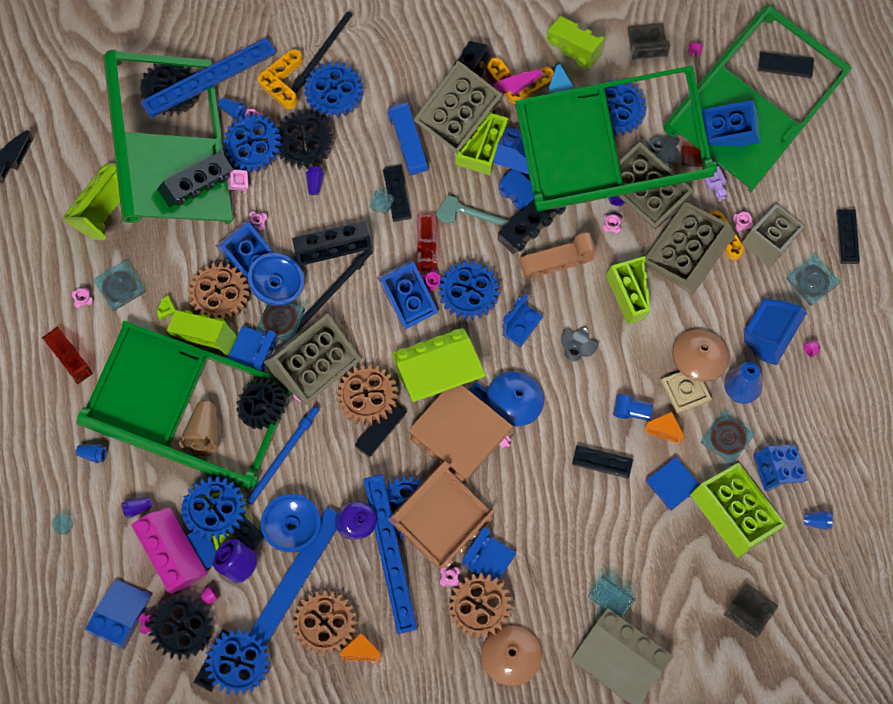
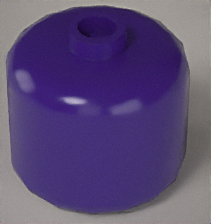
[335,501,377,540]
[213,539,258,583]

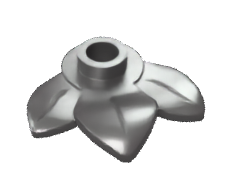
[648,136,682,166]
[561,328,599,362]

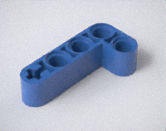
[387,102,428,176]

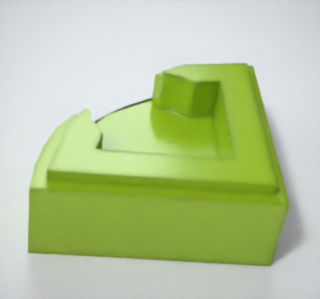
[157,295,175,321]

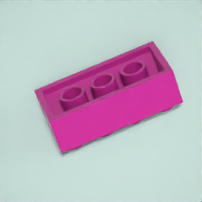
[131,507,208,595]

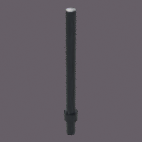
[290,11,353,94]
[292,249,373,333]

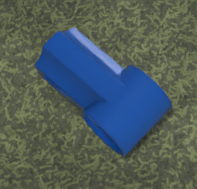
[613,395,653,421]

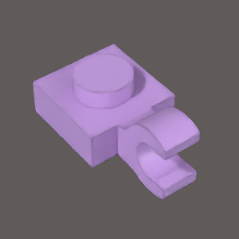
[703,166,727,201]

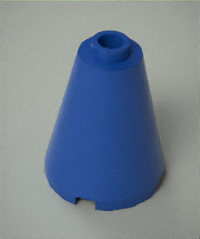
[724,362,763,404]

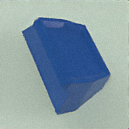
[744,299,807,366]

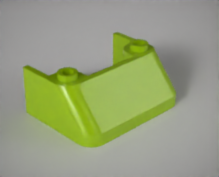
[63,163,120,240]

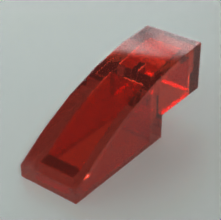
[417,214,437,271]
[42,327,93,385]

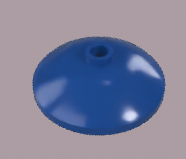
[247,253,304,306]
[487,371,544,427]
[261,494,321,553]

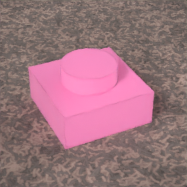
[228,170,248,191]

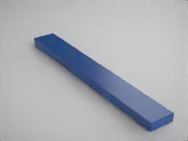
[141,37,276,118]
[363,474,418,635]
[248,507,337,647]

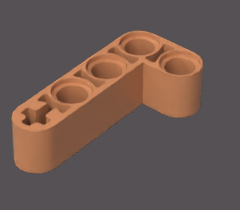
[519,233,596,279]

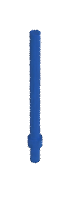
[246,406,319,505]

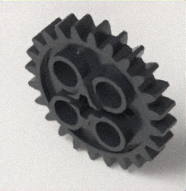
[140,63,199,116]
[277,110,334,170]
[147,594,214,661]

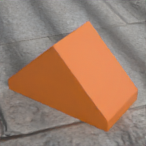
[644,412,684,445]
[340,633,381,661]

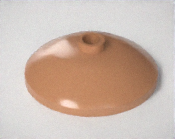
[672,329,729,382]
[481,625,542,686]

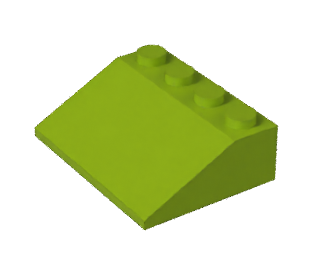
[392,328,485,402]
[690,463,786,558]

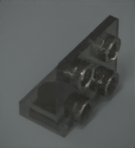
[627,23,670,60]
[723,583,779,638]

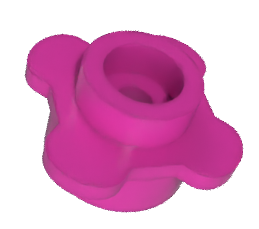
[421,270,443,292]
[138,613,156,634]

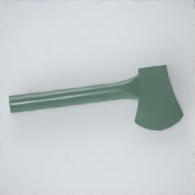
[435,195,510,227]

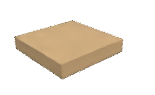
[660,372,712,415]

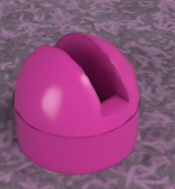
[688,43,703,57]
[804,340,821,357]
[201,586,219,604]

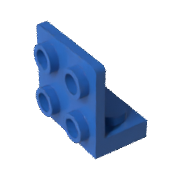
[502,294,543,348]
[227,326,278,372]
[753,444,807,491]
[462,528,516,581]

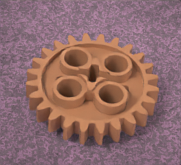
[187,262,250,320]
[336,364,399,426]
[448,573,513,639]
[292,590,357,657]

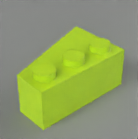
[546,16,605,70]
[455,113,509,175]
[606,256,650,325]
[167,310,237,357]

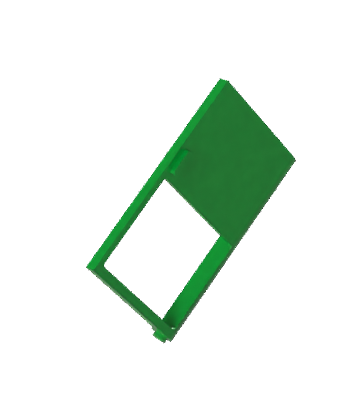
[663,5,852,192]
[103,50,233,224]
[515,65,717,212]
[76,320,292,490]

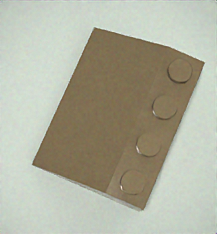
[413,61,504,154]
[618,142,694,229]
[645,201,736,294]
[264,313,361,405]
[571,608,674,704]

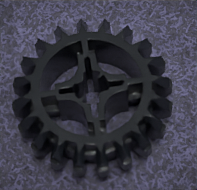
[236,378,288,430]

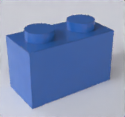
[498,169,534,210]

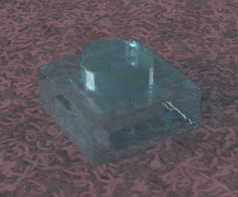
[369,191,394,215]

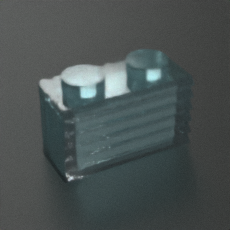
[588,575,635,618]

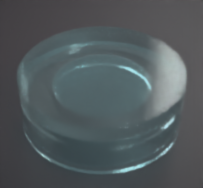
[52,514,73,535]

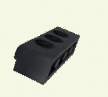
[454,41,493,77]
[157,152,233,208]
[497,201,566,254]
[292,221,372,266]

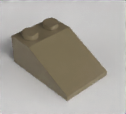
[741,204,806,267]

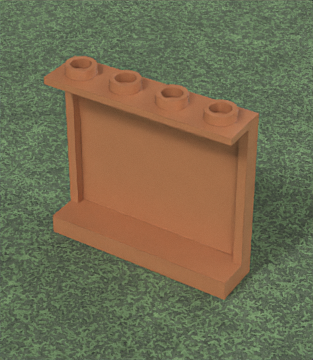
[408,385,515,484]
[388,461,495,569]

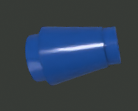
[218,97,247,120]
[76,444,107,464]
[804,511,833,530]

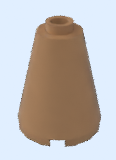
[179,400,219,456]

